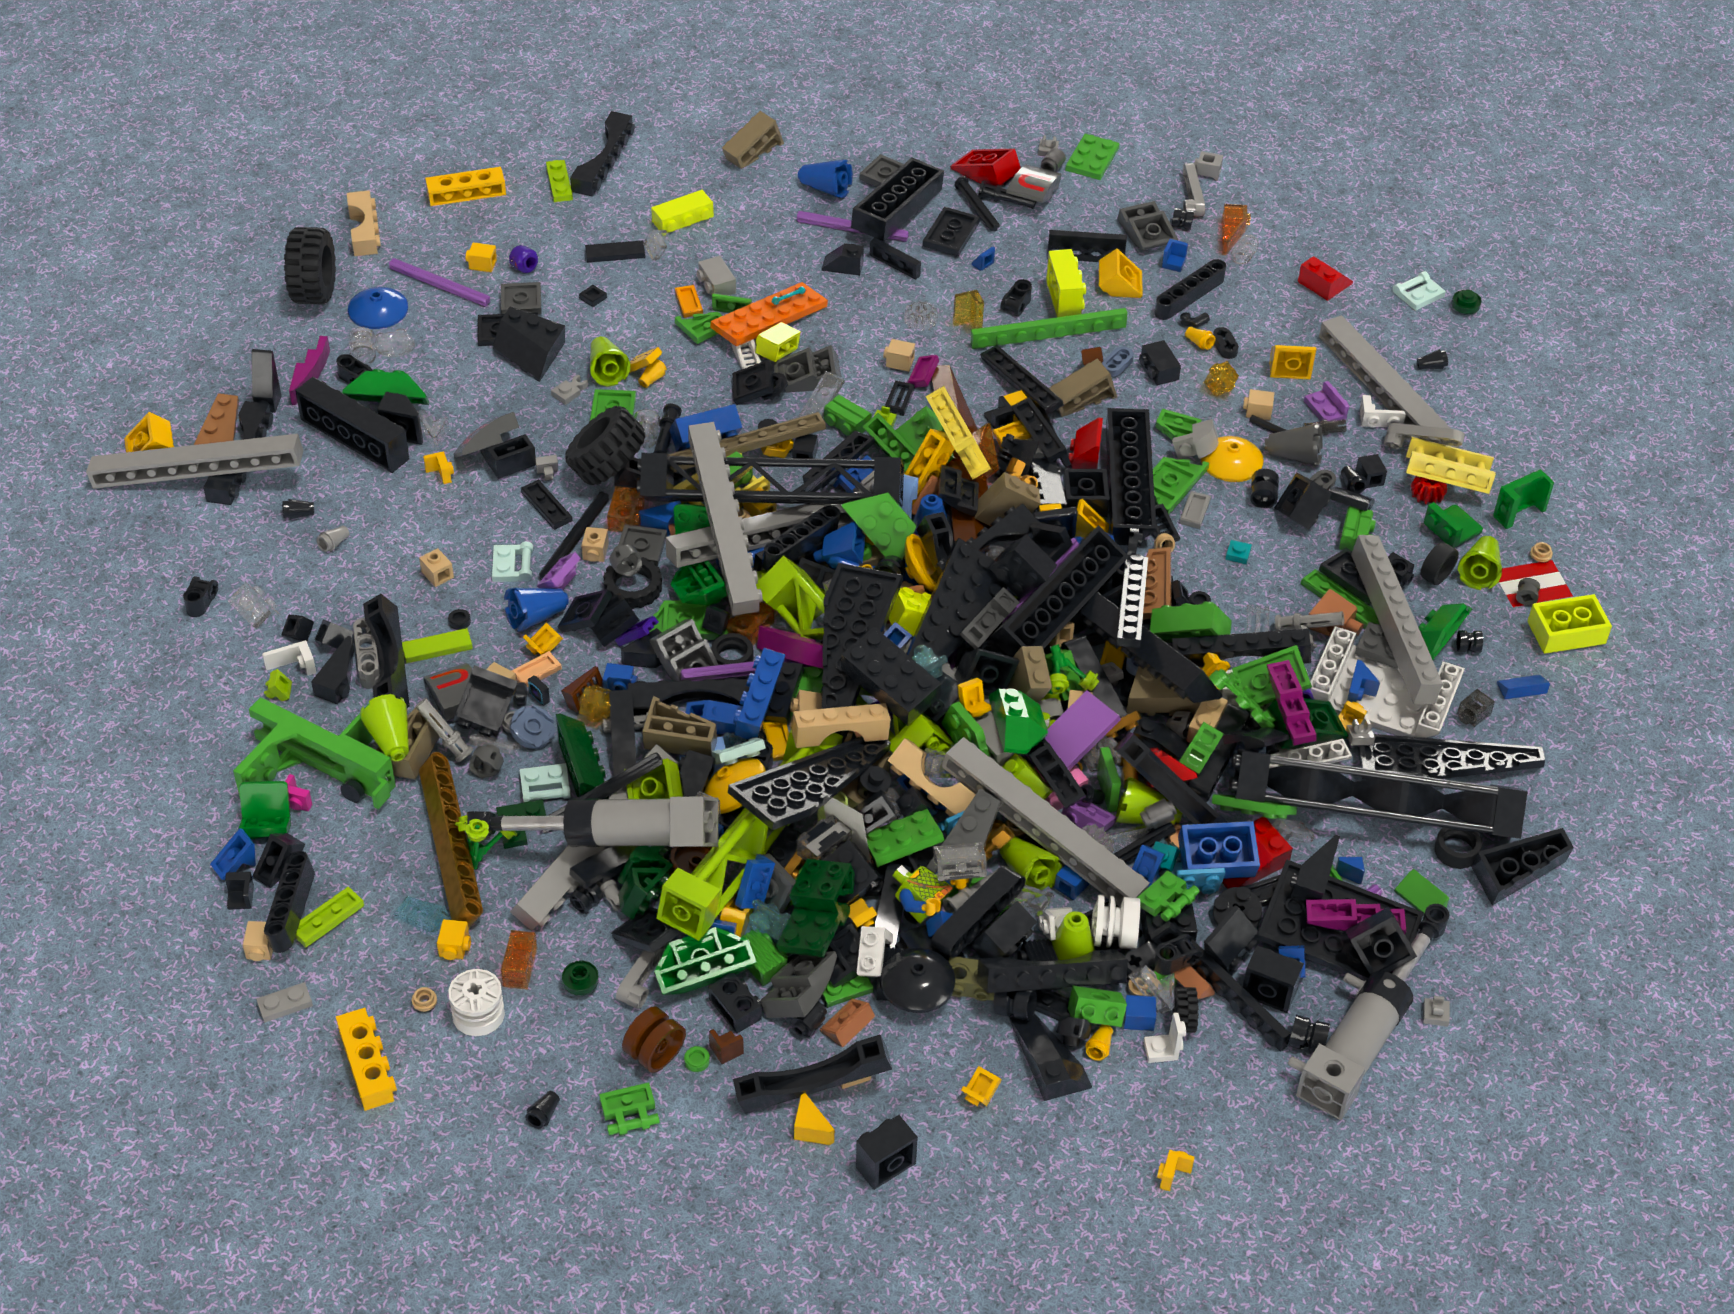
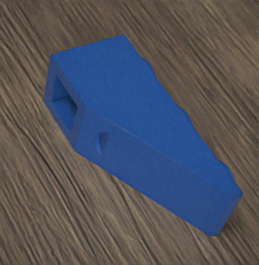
[685,700,743,734]

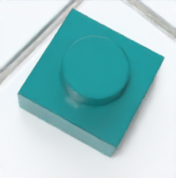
[1225,540,1252,565]
[1153,841,1180,872]

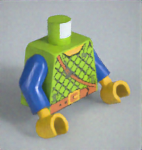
[892,865,969,924]

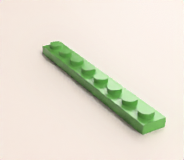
[970,308,1128,349]

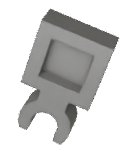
[551,375,588,405]

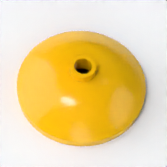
[1201,436,1263,482]
[905,534,937,593]
[704,758,766,814]

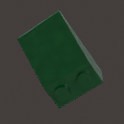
[1267,698,1348,749]

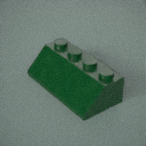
[555,713,612,799]

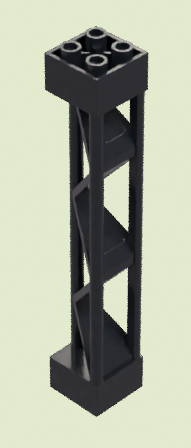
[637,453,904,506]
[1228,749,1528,839]

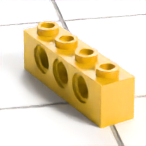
[425,167,506,206]
[905,429,955,515]
[335,1008,397,1111]

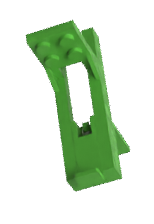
[233,697,396,809]

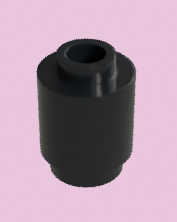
[791,1001,827,1037]

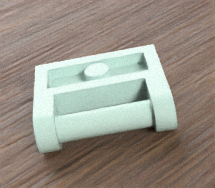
[1393,271,1446,311]
[492,541,533,582]
[711,737,766,765]
[520,763,571,802]

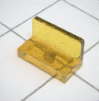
[953,290,984,329]

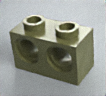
[949,957,995,1001]

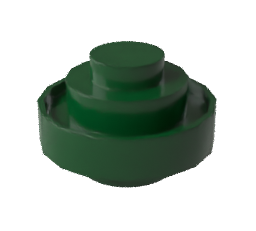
[1451,290,1482,314]
[562,960,599,995]

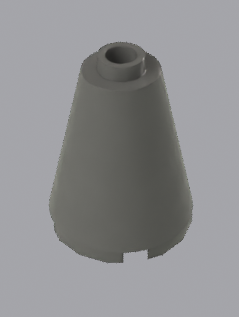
[1265,424,1323,466]

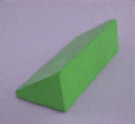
[712,293,753,313]
[1394,869,1449,913]

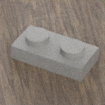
[256,982,313,1023]

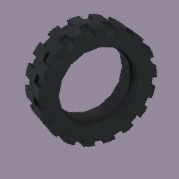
[603,557,662,609]

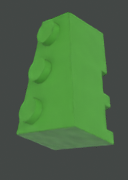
[895,406,954,463]
[1150,602,1232,642]

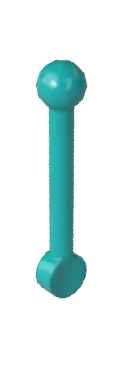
[772,286,806,305]

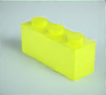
[651,190,714,235]

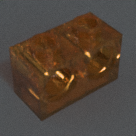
[607,486,645,532]
[726,602,774,646]
[501,930,538,990]

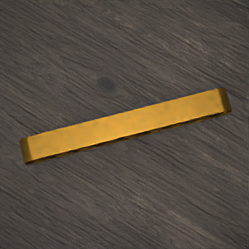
[419,752,483,929]

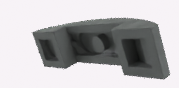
[959,587,1020,649]

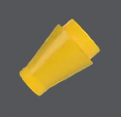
[1185,327,1216,350]
[638,359,667,388]
[1085,1024,1113,1061]

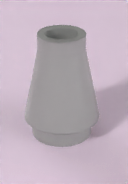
[316,525,350,552]

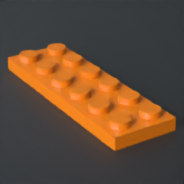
[710,282,828,346]

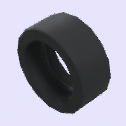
[1420,542,1459,585]
[711,633,754,665]
[1435,827,1482,869]

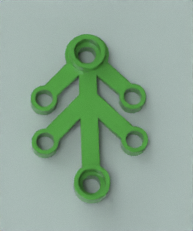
[1209,669,1276,729]

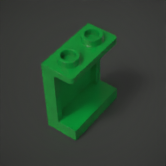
[1493,469,1554,529]

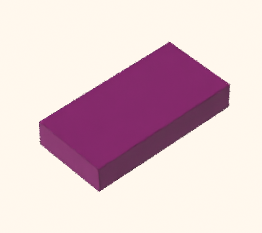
[907,355,939,388]

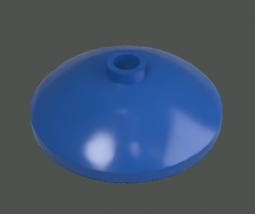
[348,287,408,329]

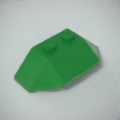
[342,369,429,405]
[670,561,727,605]
[1418,603,1473,660]
[989,689,1048,754]
[654,927,757,995]

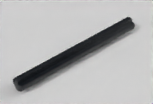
[539,491,609,580]
[542,752,663,833]

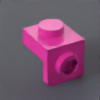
[285,774,313,812]

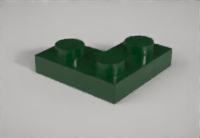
[496,799,546,849]

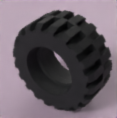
[284,227,336,304]
[565,406,646,485]

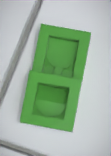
[1179,722,1224,774]

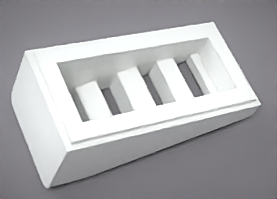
[731,339,761,369]

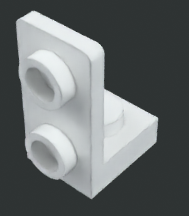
[1360,395,1406,427]
[262,640,316,676]
[1038,907,1072,940]
[857,926,893,977]
[1143,1013,1186,1063]

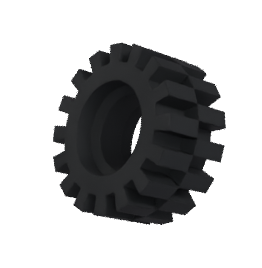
[1173,987,1199,1033]

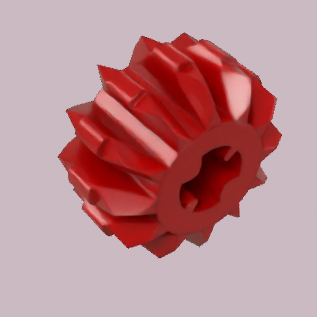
[1411,476,1448,505]

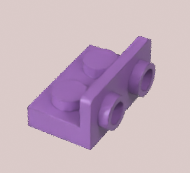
[1304,381,1349,427]
[537,552,581,590]
[1061,801,1117,843]

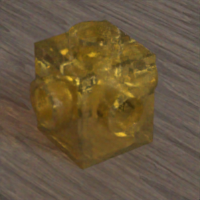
[1204,361,1239,397]
[579,685,612,722]

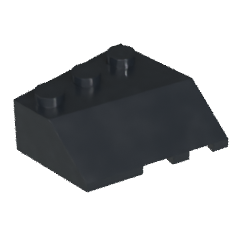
[493,306,565,382]

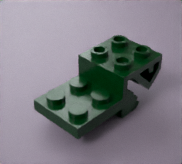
[618,845,673,920]
[776,859,855,957]

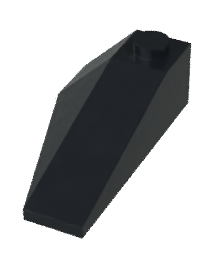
[1009,1013,1092,1101]

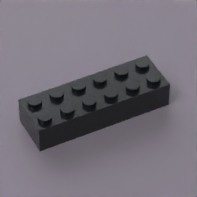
[851,157,944,241]
[295,377,409,473]

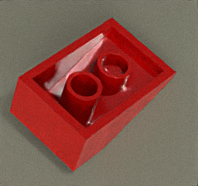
[950,148,1021,186]
[1222,817,1293,889]

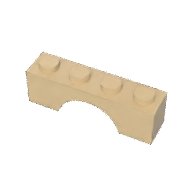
[347,190,381,256]
[792,703,891,748]
[887,738,976,817]

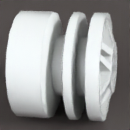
[1091,895,1140,950]
[448,969,505,1036]

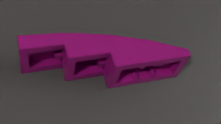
[289,336,330,405]
[757,626,823,669]
[1267,660,1317,745]
[1306,899,1406,935]

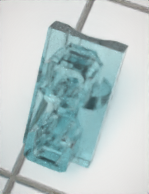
[912,645,948,678]
[749,899,791,940]

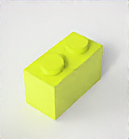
[755,322,801,362]

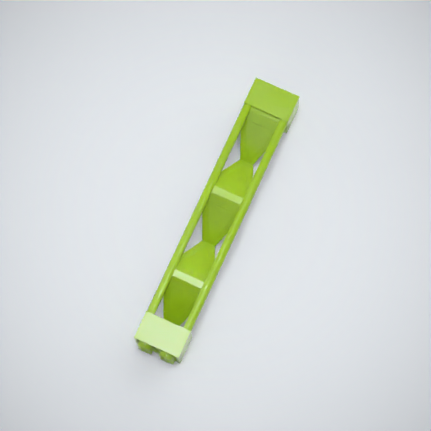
[756,556,955,773]
[656,730,843,941]

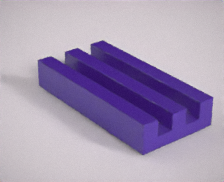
[615,616,659,647]

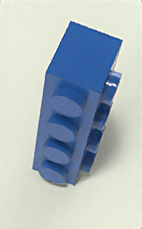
[733,648,785,740]

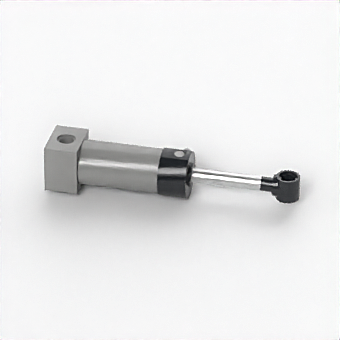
[467,797,718,847]
[1288,903,1450,1121]

